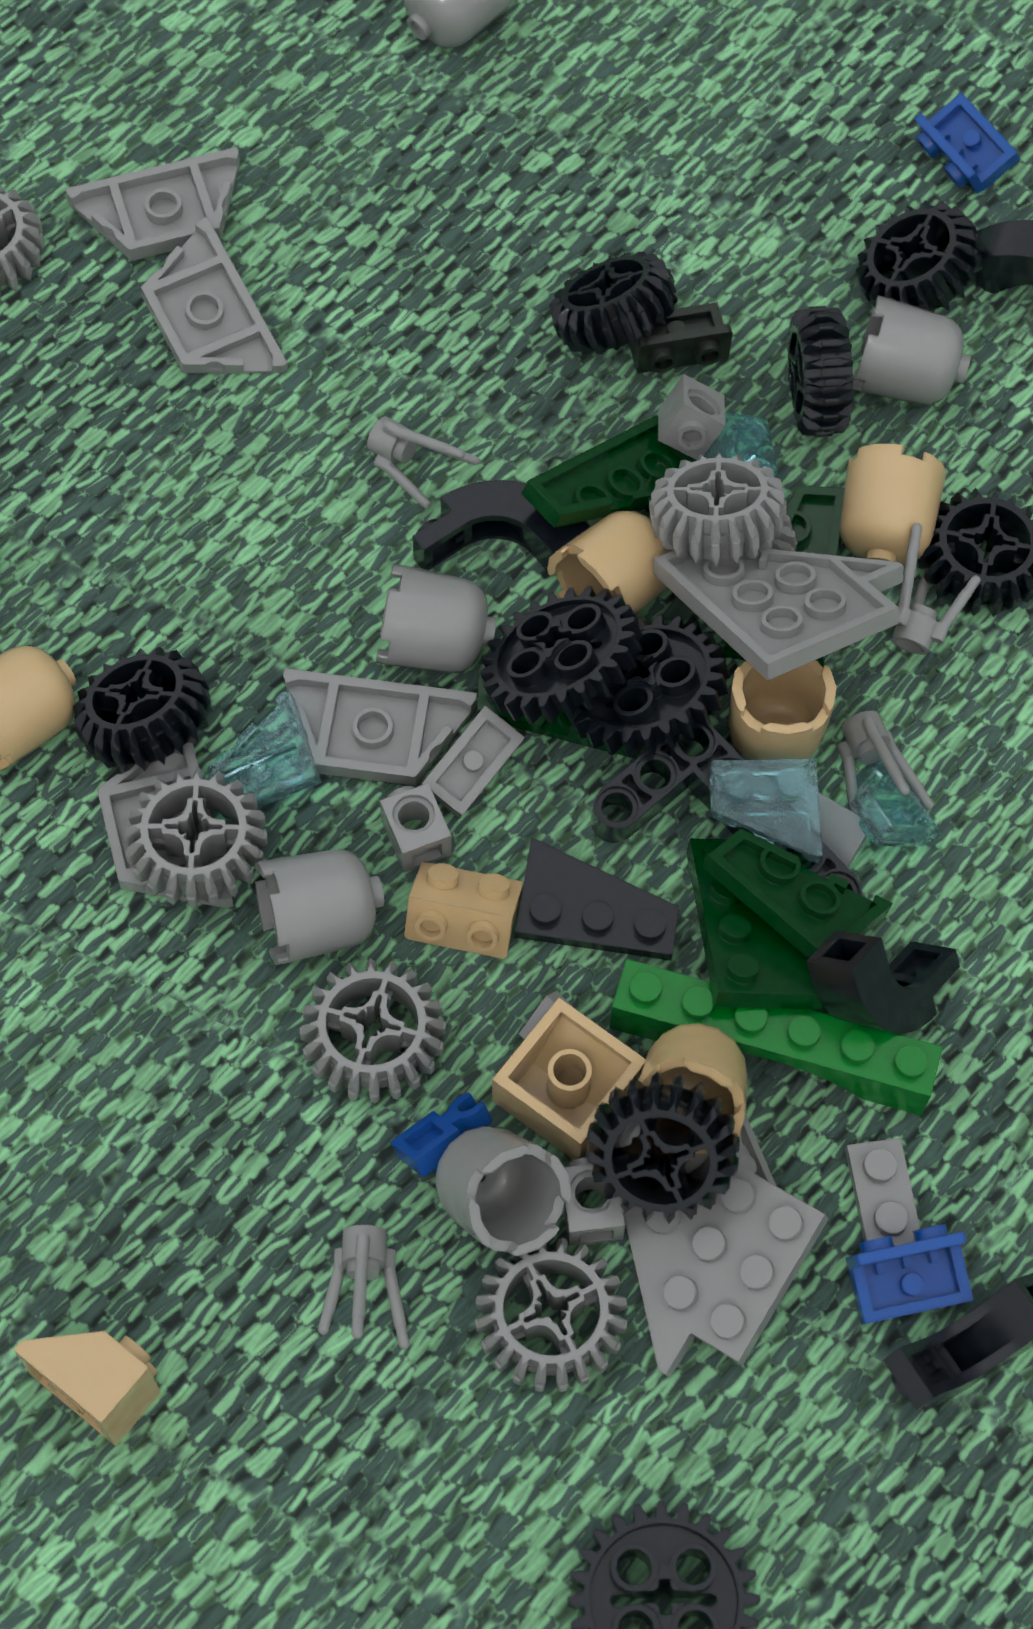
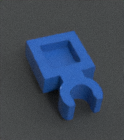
[390,1092,493,1178]

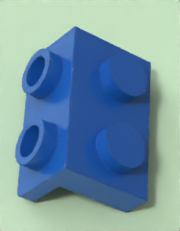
[914,92,1021,194]
[846,1224,974,1325]

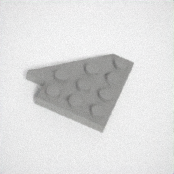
[653,549,904,681]
[619,1122,829,1378]

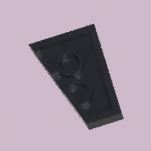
[515,837,679,961]

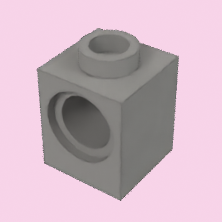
[658,374,725,460]
[380,783,452,873]
[563,1157,625,1246]

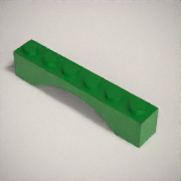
[609,959,943,1116]

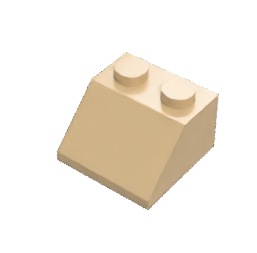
[492,998,646,1160]
[13,1331,161,1446]

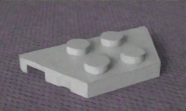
[65,147,240,261]
[141,217,288,374]
[283,668,477,786]
[97,743,234,908]

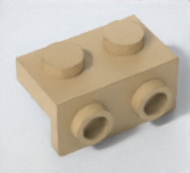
[404,861,524,959]

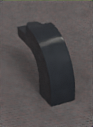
[975,220,1033,294]
[412,480,591,575]
[807,930,960,1034]
[883,1273,1033,1412]

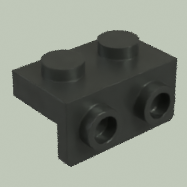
[629,302,733,374]

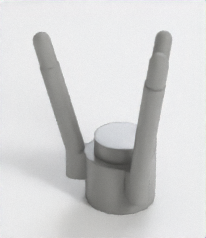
[367,416,480,508]
[891,523,981,655]
[837,711,933,815]
[318,1225,410,1350]

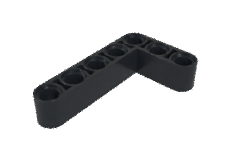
[591,723,862,896]

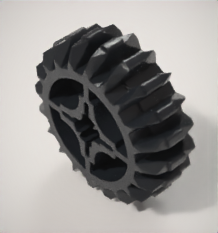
[856,200,984,312]
[550,252,678,355]
[787,306,855,437]
[918,488,1033,617]
[73,647,213,772]
[586,1072,740,1224]

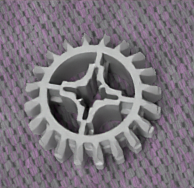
[0,185,45,295]
[649,453,787,565]
[124,767,268,909]
[300,958,446,1104]
[475,1238,627,1392]

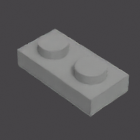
[421,706,525,819]
[845,1138,920,1246]

